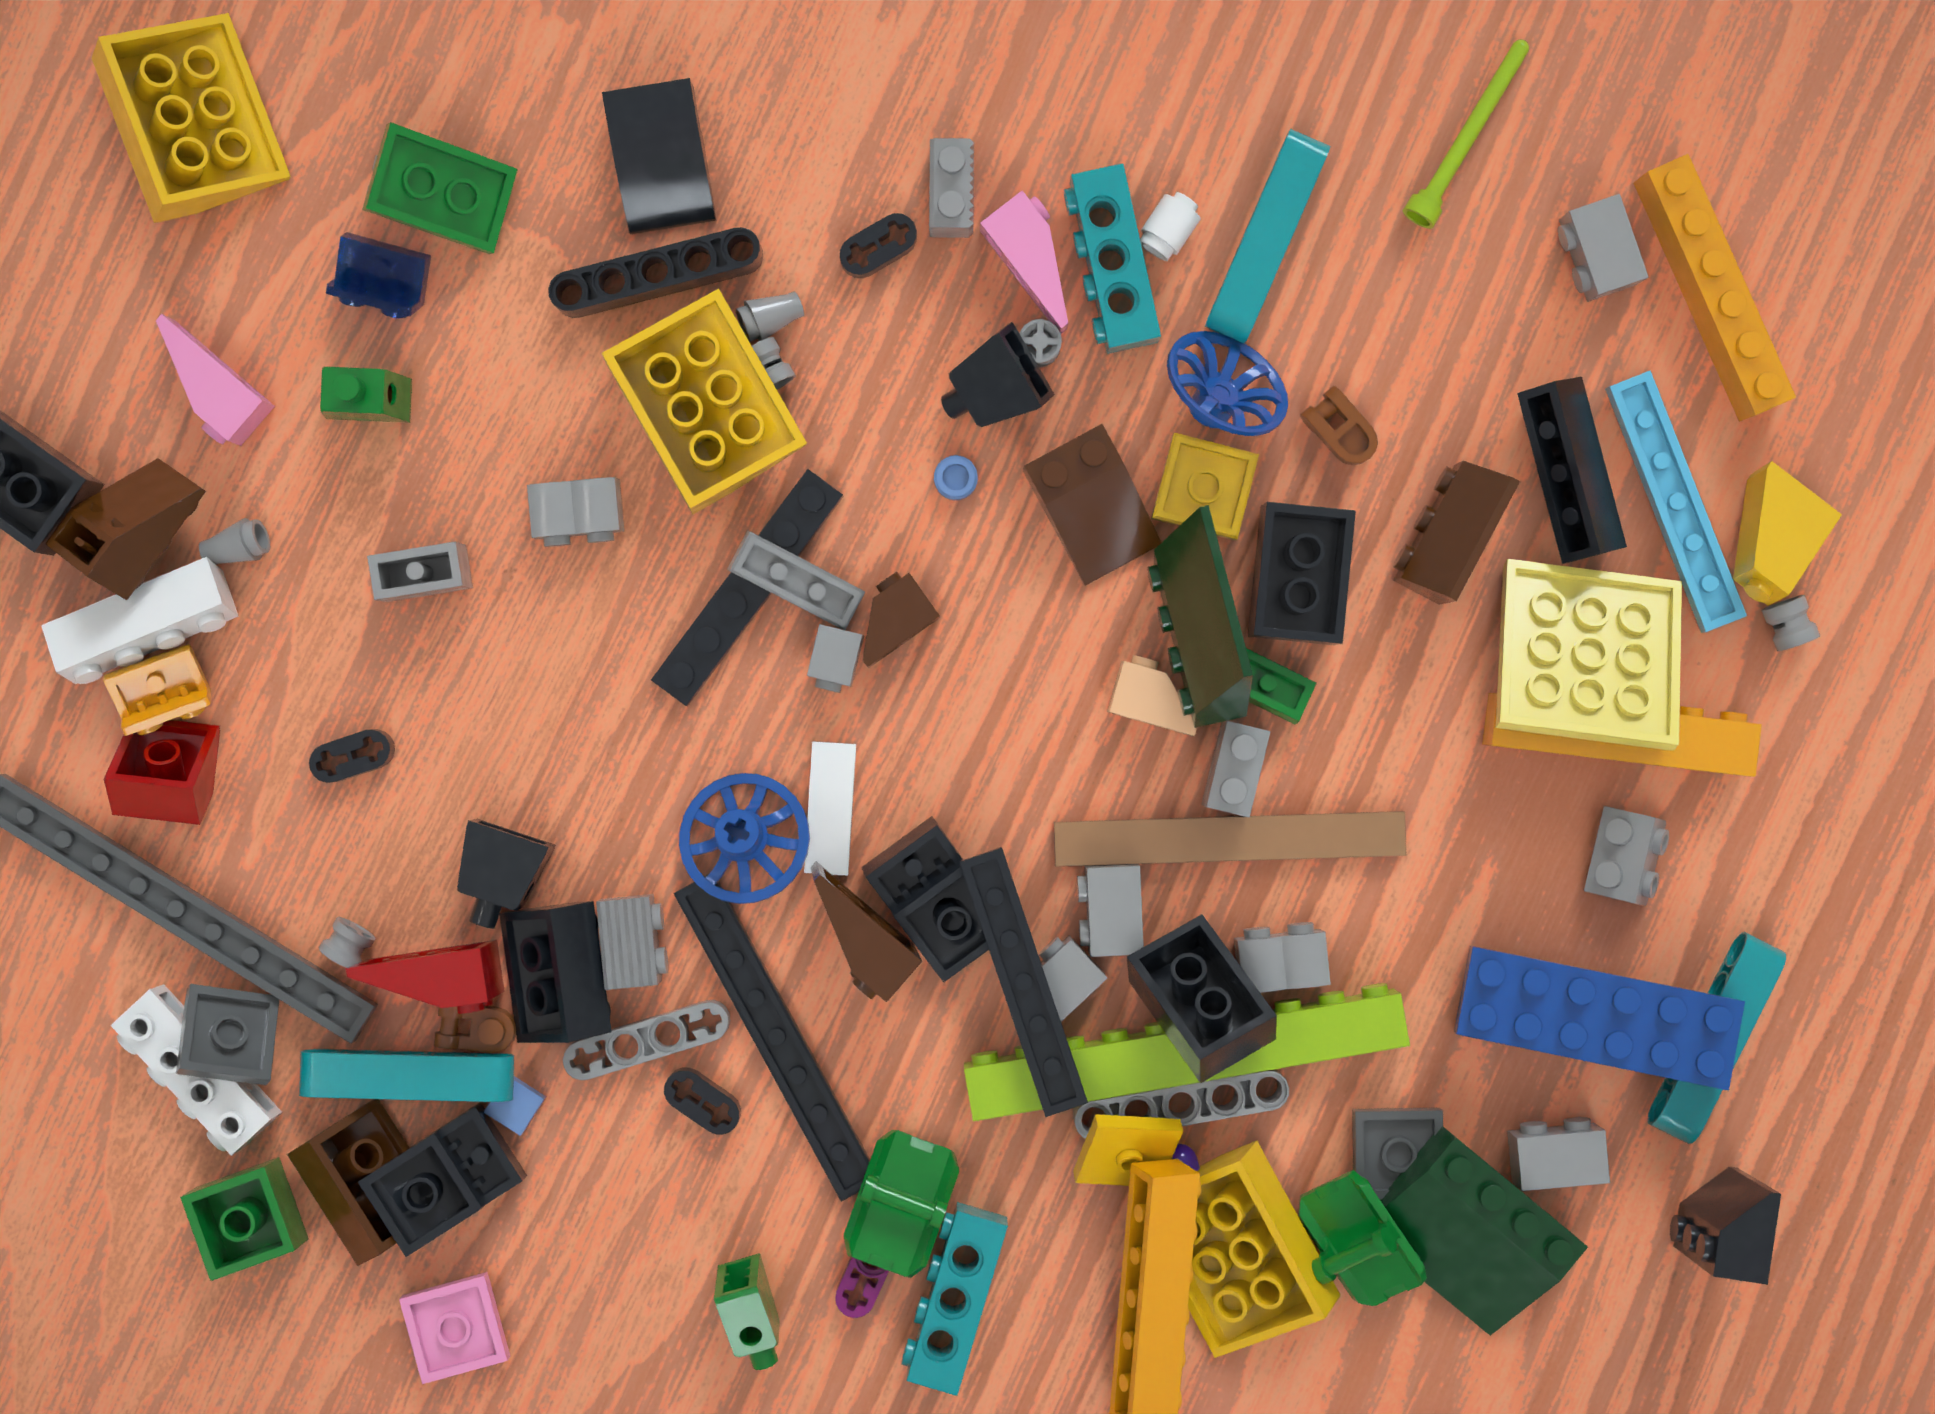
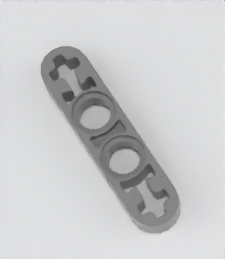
[563,1000,731,1080]

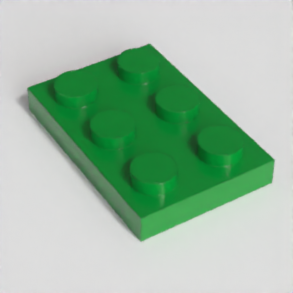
[362,122,518,254]

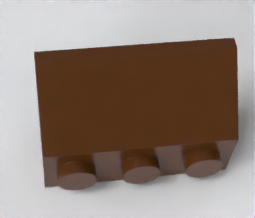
[1393,461,1520,605]
[287,1099,409,1266]

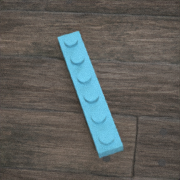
[1605,370,1747,633]

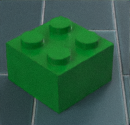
[180,1157,309,1281]

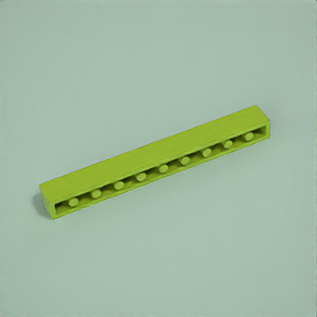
[964,983,1410,1121]

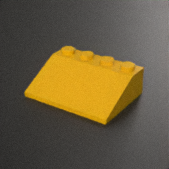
[91,13,291,223]
[602,289,807,515]
[1188,1140,1341,1358]

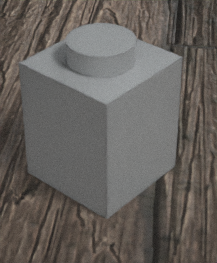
[807,624,864,693]

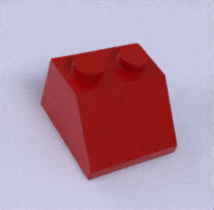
[104,720,220,825]

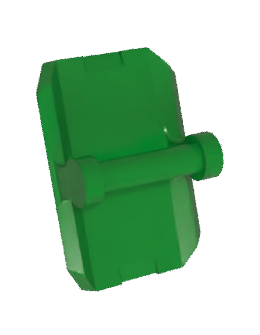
[843,1130,960,1278]
[1298,1170,1427,1306]

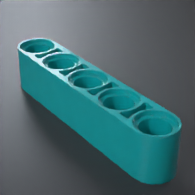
[1205,129,1331,344]
[1647,932,1786,1144]
[299,1049,514,1102]

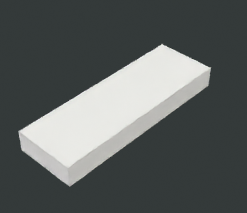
[804,741,857,876]

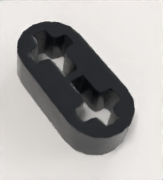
[840,213,917,278]
[309,729,395,783]
[664,1067,741,1135]

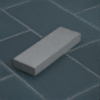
[727,530,865,630]

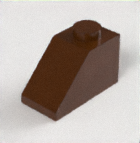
[863,572,940,668]

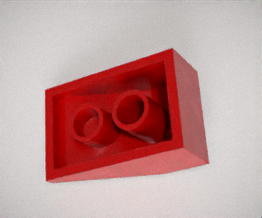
[346,940,505,1014]

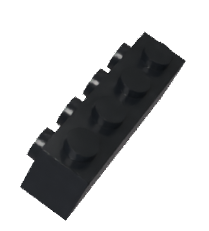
[1517,377,1627,564]

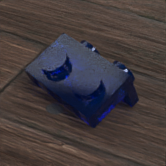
[326,232,431,318]

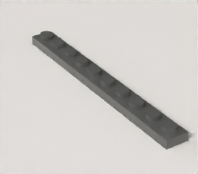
[0,774,378,1044]

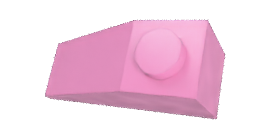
[980,190,1068,334]
[156,314,275,446]

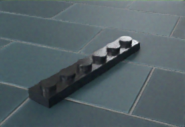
[651,469,844,706]
[960,847,1088,1117]

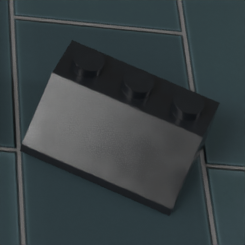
[499,901,612,1043]
[1670,1167,1781,1285]

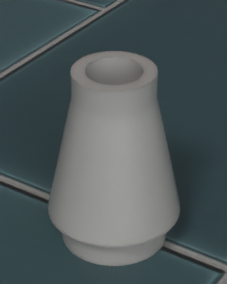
[736,291,804,342]
[199,518,270,564]

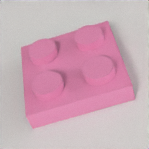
[399,1272,510,1384]

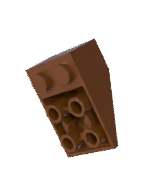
[45,458,206,600]

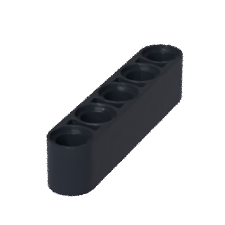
[548,227,763,318]

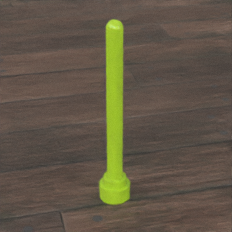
[1403,39,1529,229]

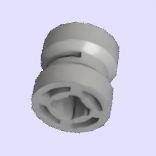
[752,337,796,390]
[1761,595,1820,651]

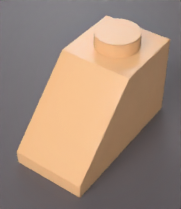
[1107,655,1197,736]

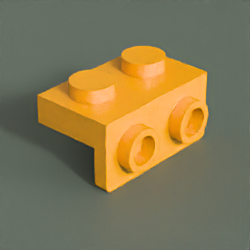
[103,644,211,736]

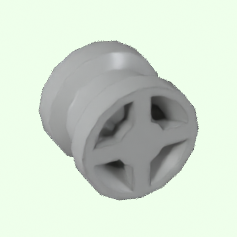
[1019,319,1062,368]
[319,917,376,968]

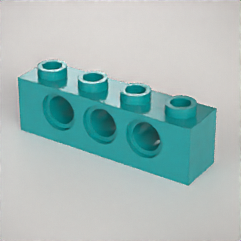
[1064,163,1161,354]
[901,1202,1008,1396]

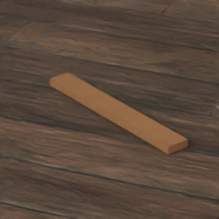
[1054,811,1406,866]

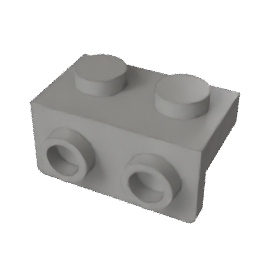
[1584,806,1669,906]

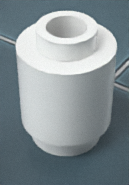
[1140,192,1201,261]

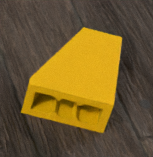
[1733,461,1842,606]

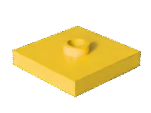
[1151,432,1259,540]
[1073,1114,1183,1186]

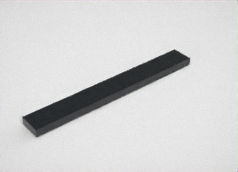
[673,874,870,1202]

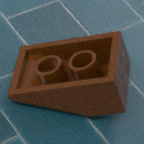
[1023,424,1162,586]
[810,861,922,1002]

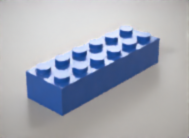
[1454,946,1745,1091]

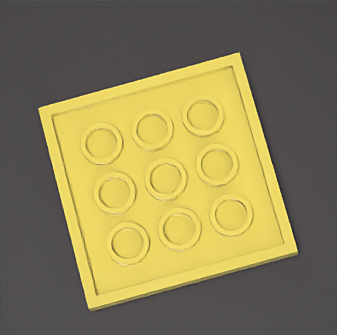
[1496,559,1682,751]

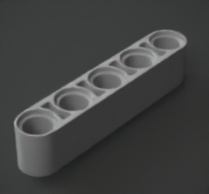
[1073,1069,1289,1139]

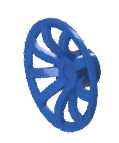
[1167,331,1288,436]
[679,773,810,904]

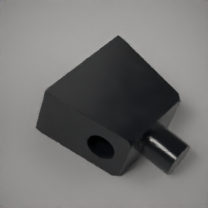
[941,322,1055,427]
[457,819,556,929]

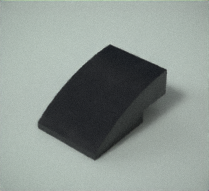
[602,78,717,234]
[861,816,989,982]
[358,1102,527,1257]

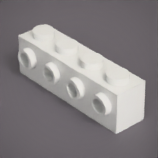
[41,557,238,684]
[110,984,282,1156]

